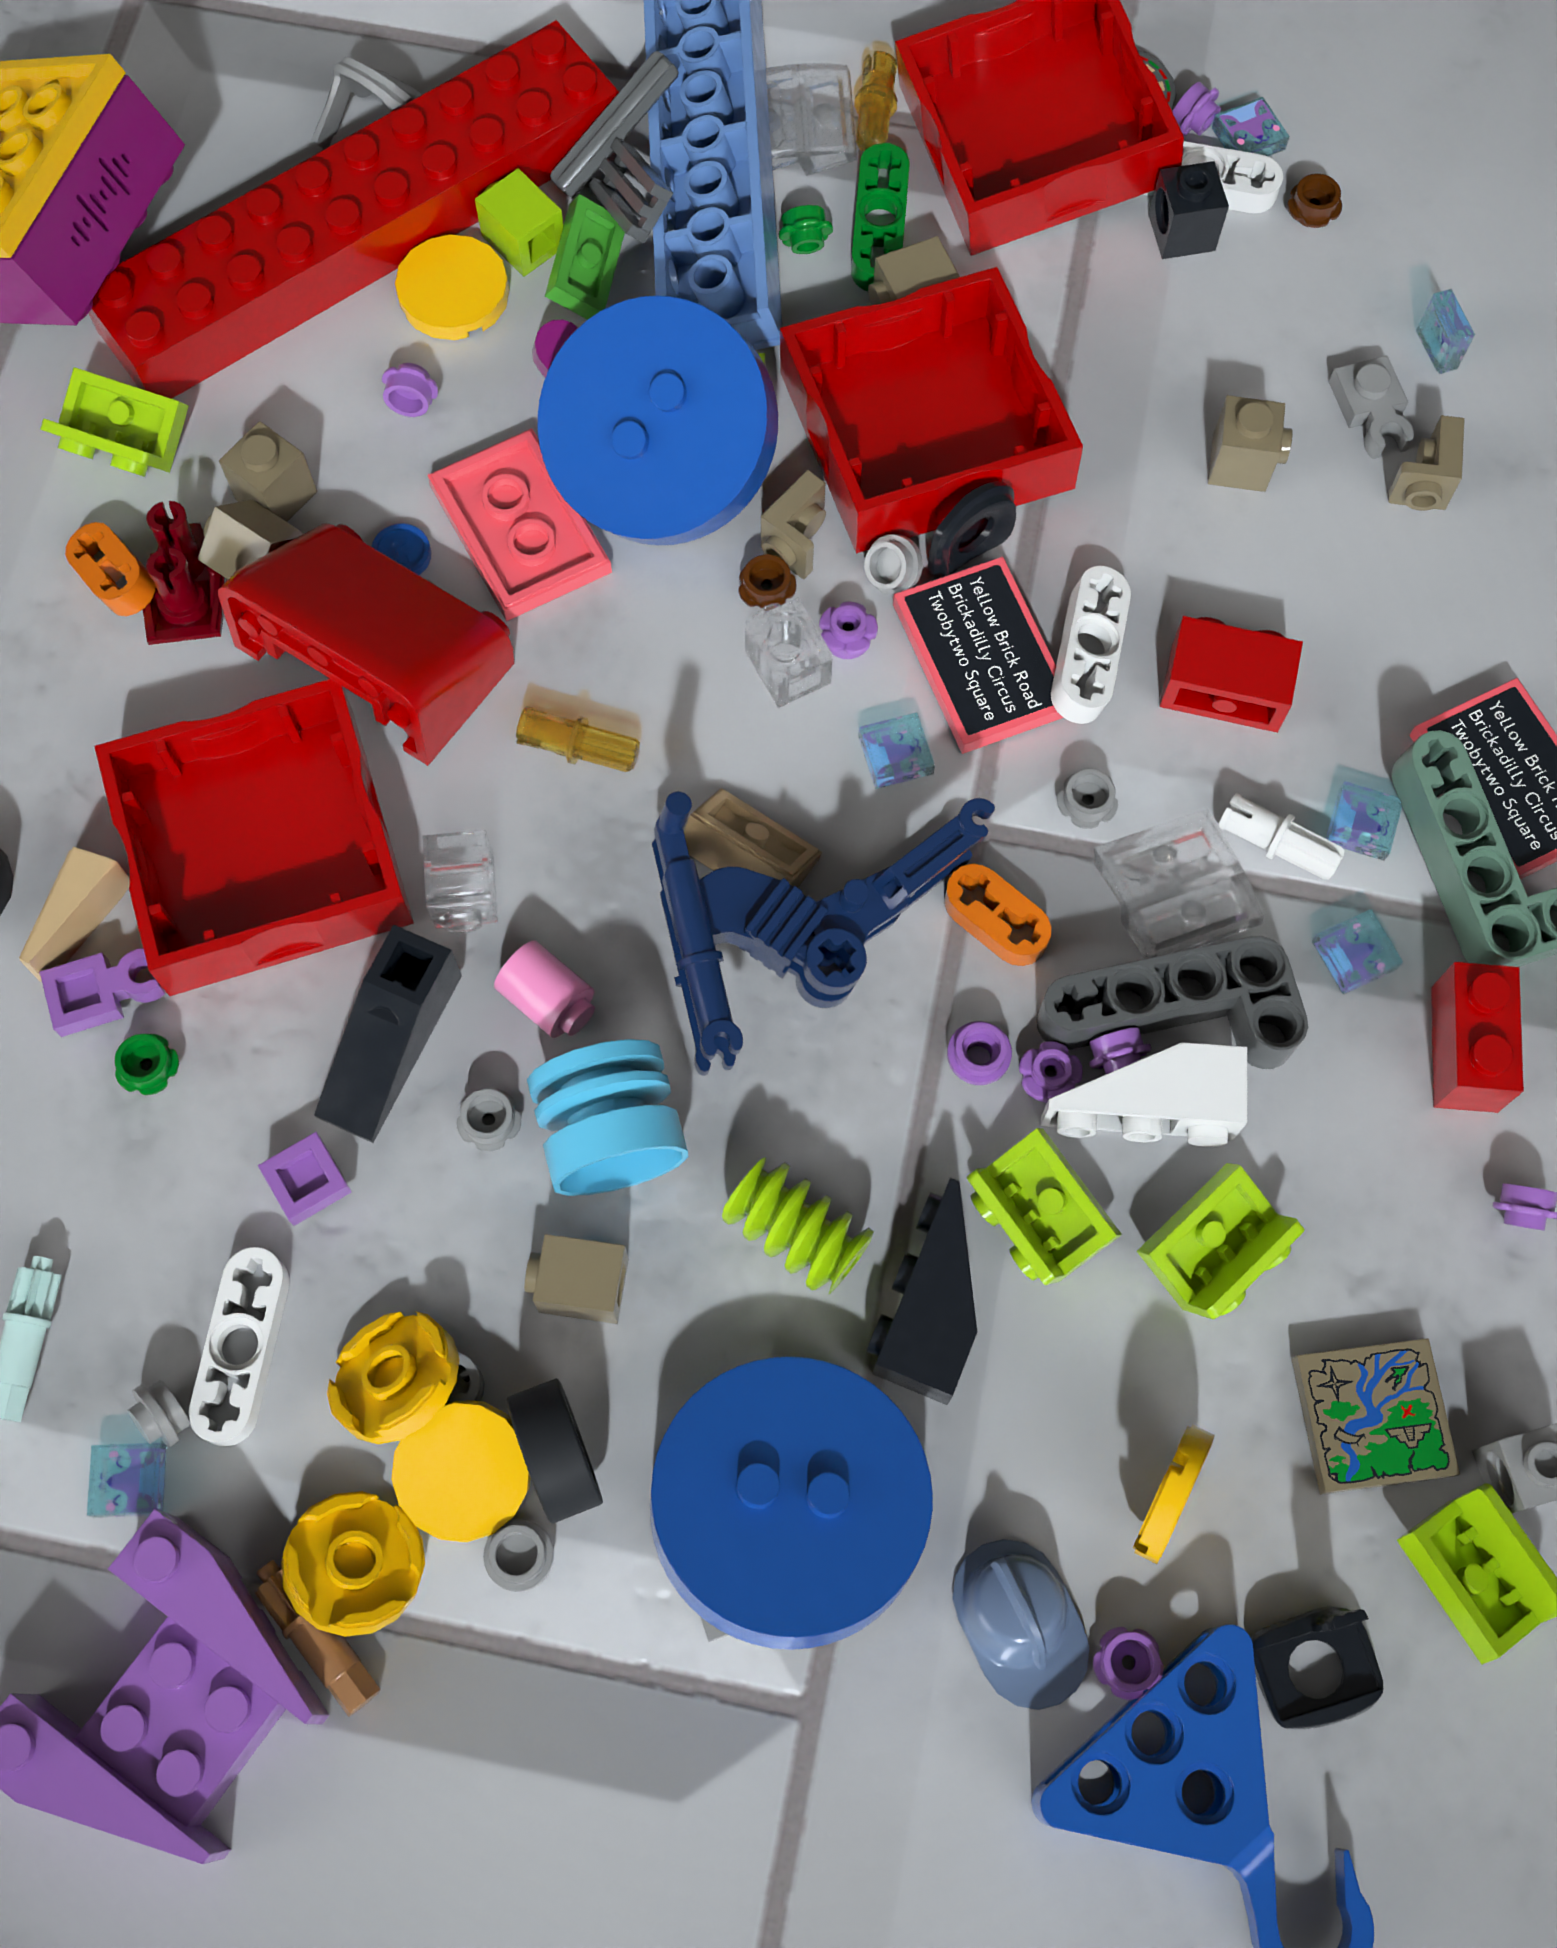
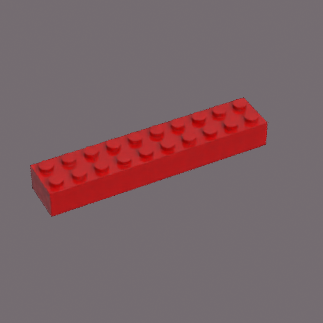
[89,20,619,399]

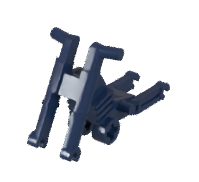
[652,791,995,1076]

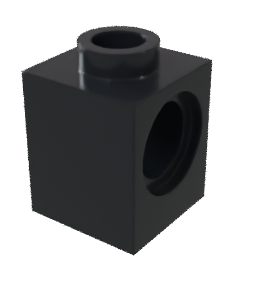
[1148,161,1229,259]

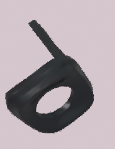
[928,481,1016,576]
[1252,1606,1383,1729]

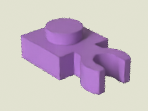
[40,949,165,1037]

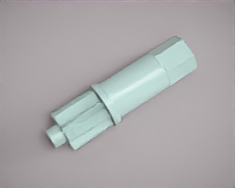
[0,1256,62,1422]

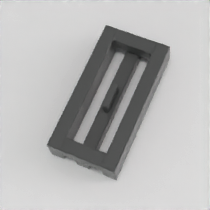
[588,138,673,243]

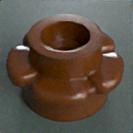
[1287,173,1342,228]
[738,554,797,612]

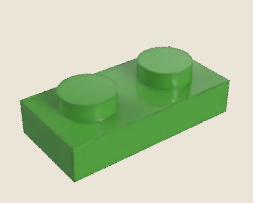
[545,194,625,320]

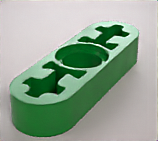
[851,143,910,292]

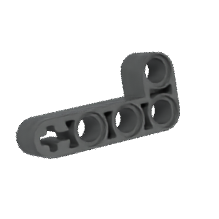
[1036,936,1308,1069]

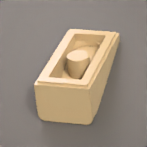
[19,847,130,982]

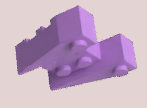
[0,1509,329,1864]

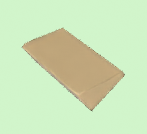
[684,788,822,888]

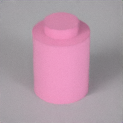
[494,940,595,1038]

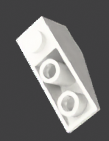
[1040,1043,1247,1147]

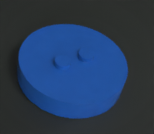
[538,296,778,546]
[650,1357,933,1650]

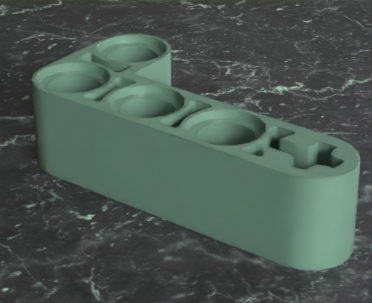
[1391,730,1557,967]

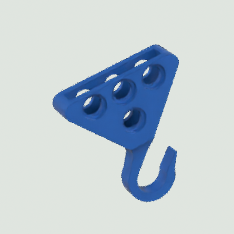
[1031,1625,1374,1948]

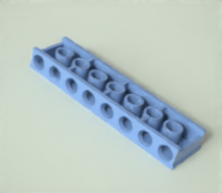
[644,0,782,350]

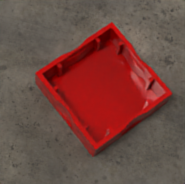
[895,0,1184,256]
[780,267,1083,554]
[94,679,414,996]

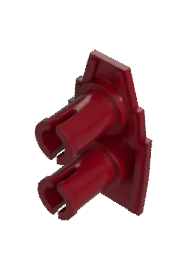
[143,501,226,645]

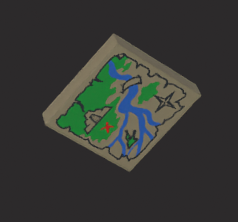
[1292,1338,1460,1495]

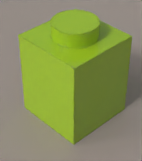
[475,168,564,277]

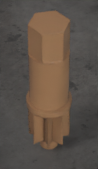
[255,1560,381,1717]

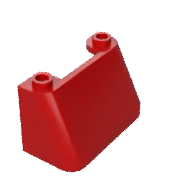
[218,523,514,766]

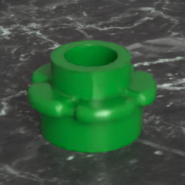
[778,205,833,254]
[114,1034,179,1096]

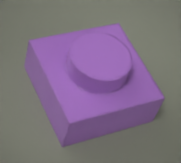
[258,1132,352,1226]

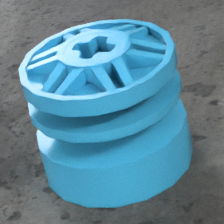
[527,1039,688,1196]

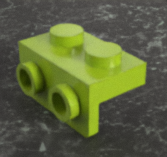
[40,367,189,477]
[966,1128,1122,1285]
[1136,1163,1305,1320]
[1397,1483,1557,1665]

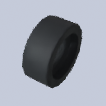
[507,1378,603,1523]

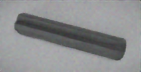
[550,51,679,198]

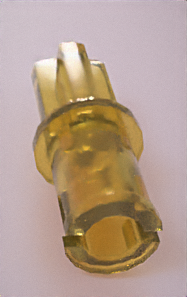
[854,51,898,151]
[516,706,640,772]

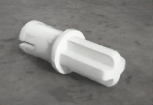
[1218,792,1345,880]

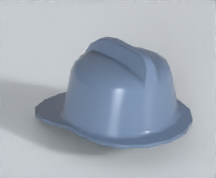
[952,1539,1090,1710]

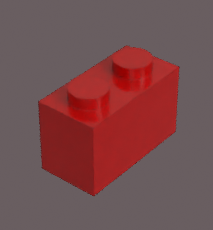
[1159,616,1303,733]
[1431,962,1524,1113]

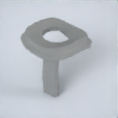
[311,57,422,149]

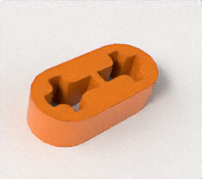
[65,522,156,616]
[944,864,1052,966]

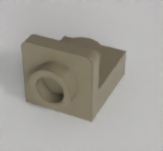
[1388,415,1465,511]
[761,470,826,579]

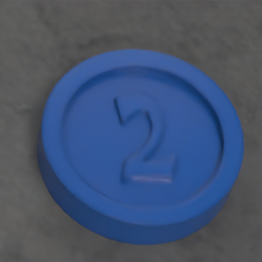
[371,524,431,575]

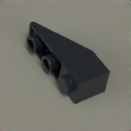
[314,924,462,1143]
[866,1178,978,1405]

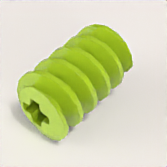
[722,1157,874,1294]

